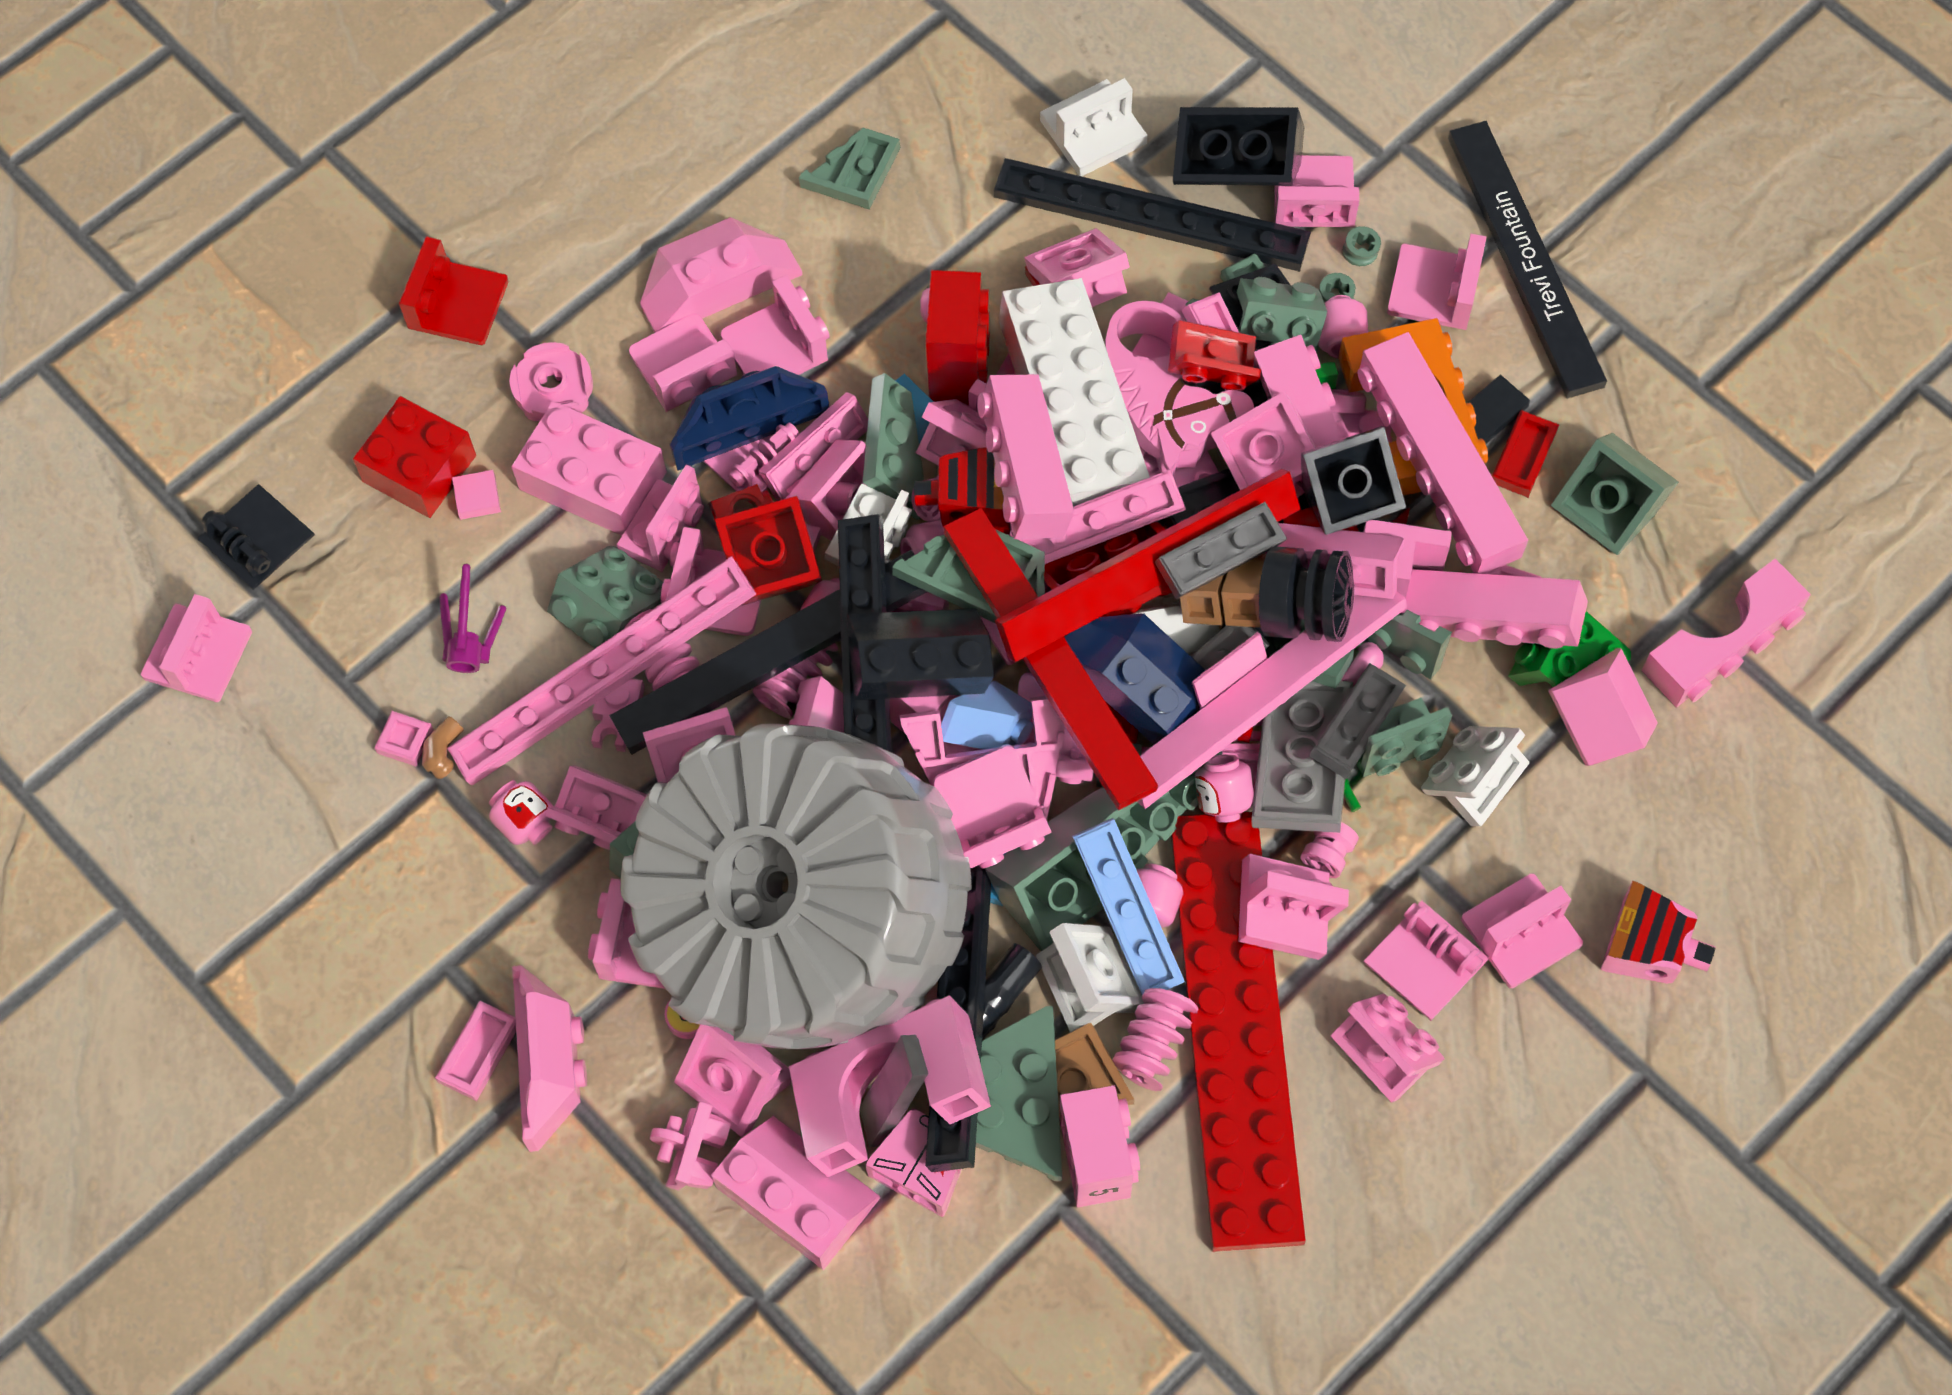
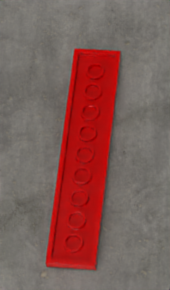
[1171,812,1306,1252]

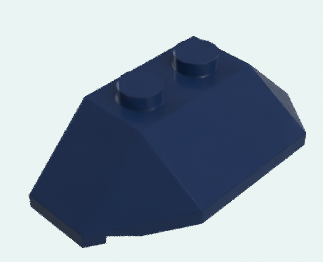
[670,366,829,471]
[1064,613,1206,745]

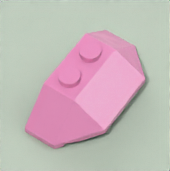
[640,217,802,333]
[512,965,587,1152]

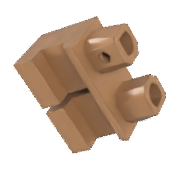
[1180,553,1266,628]

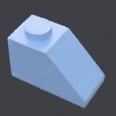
[941,681,1033,749]

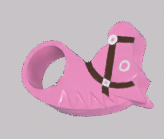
[1105,301,1254,474]

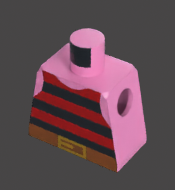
[1600,881,1716,984]

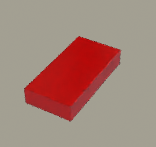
[1492,410,1559,498]

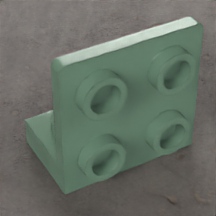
[1356,697,1452,777]

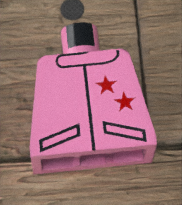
[866,1109,962,1217]

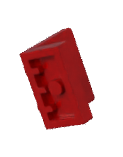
[399,236,509,346]

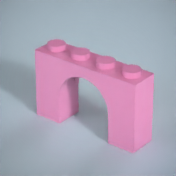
[789,995,991,1177]

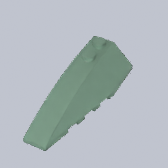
[985,751,1223,951]

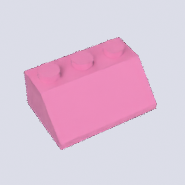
[711,1116,880,1270]

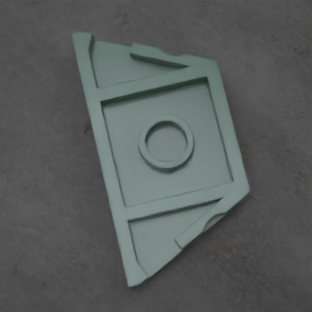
[893,529,1045,624]
[976,1006,1062,1181]

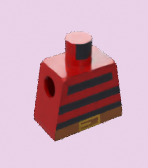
[914,447,1010,534]

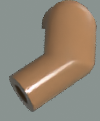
[422,716,464,779]

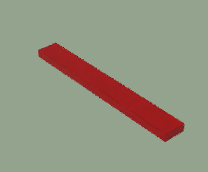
[995,469,1301,662]
[943,508,1158,811]

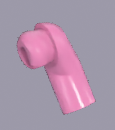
[1341,642,1384,687]

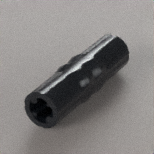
[982,943,1042,1039]

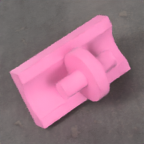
[650,1101,731,1190]

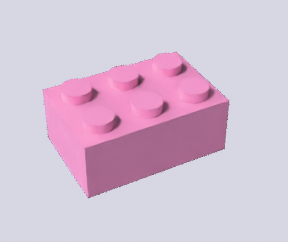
[511,401,667,536]

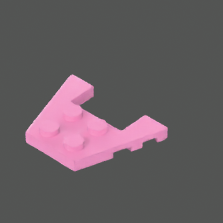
[899,696,1065,820]

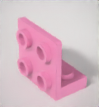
[1274,155,1359,227]
[1387,234,1486,330]
[617,465,704,572]

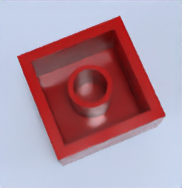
[353,396,477,518]
[715,496,822,606]

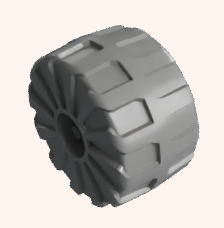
[620,724,972,1049]

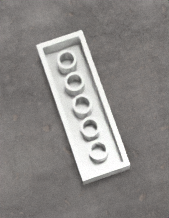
[999,278,1150,506]

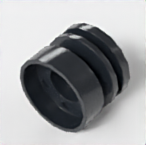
[1259,546,1354,642]

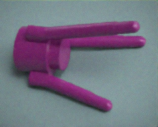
[439,563,506,673]

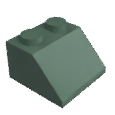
[1551,433,1679,555]

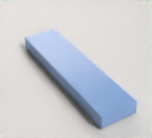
[1072,818,1185,996]

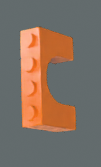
[1338,318,1488,496]

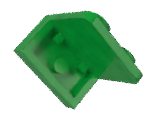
[1508,611,1631,687]

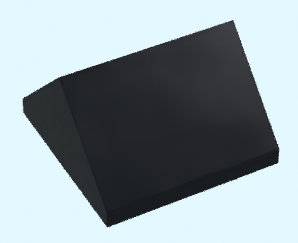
[1301,426,1406,535]

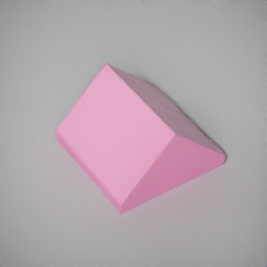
[1549,648,1658,766]

